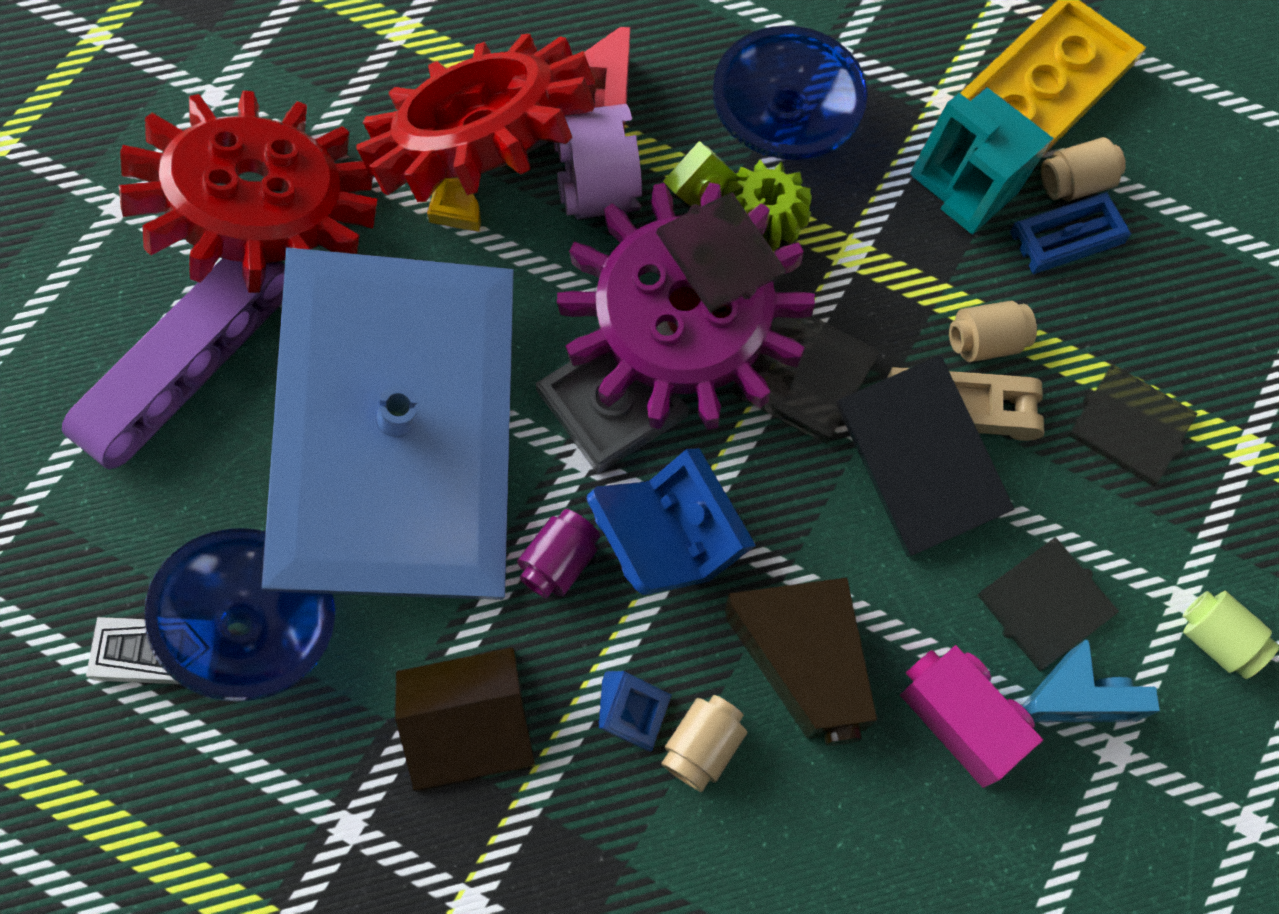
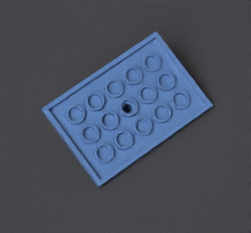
[262,247,513,600]

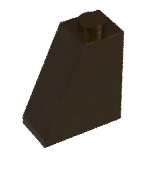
[725,577,877,746]

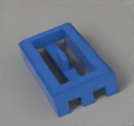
[1010,192,1131,274]

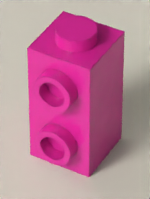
[900,645,1043,788]

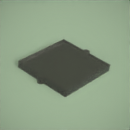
[656,192,786,313]
[1068,364,1198,487]
[977,537,1119,671]

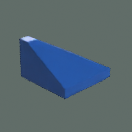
[599,671,672,752]

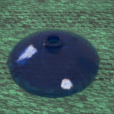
[713,26,868,160]
[144,528,335,702]

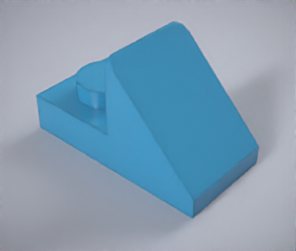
[1022,640,1160,722]

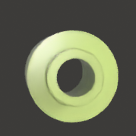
[1183,591,1279,679]

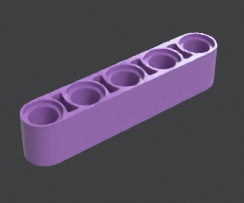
[62,258,285,469]

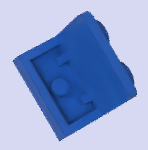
[587,448,756,595]

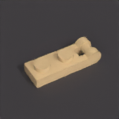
[888,367,1044,441]

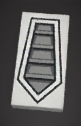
[86,617,222,686]

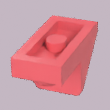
[584,27,630,133]

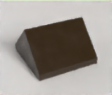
[395,647,535,792]

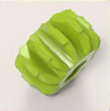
[722,159,812,252]

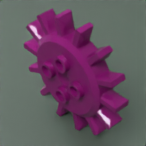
[557,183,815,430]

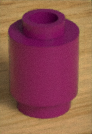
[517,509,601,598]

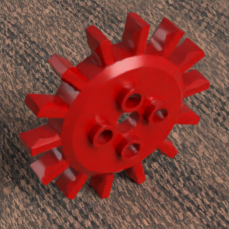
[356,34,596,202]
[119,91,378,293]

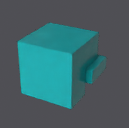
[910,87,1054,235]

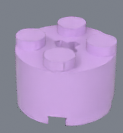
[553,104,642,219]

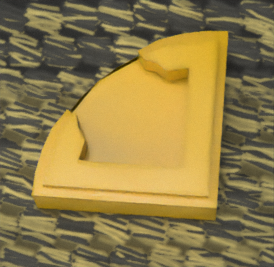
[427,178,481,232]

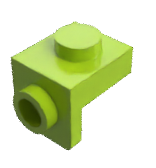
[663,141,738,212]

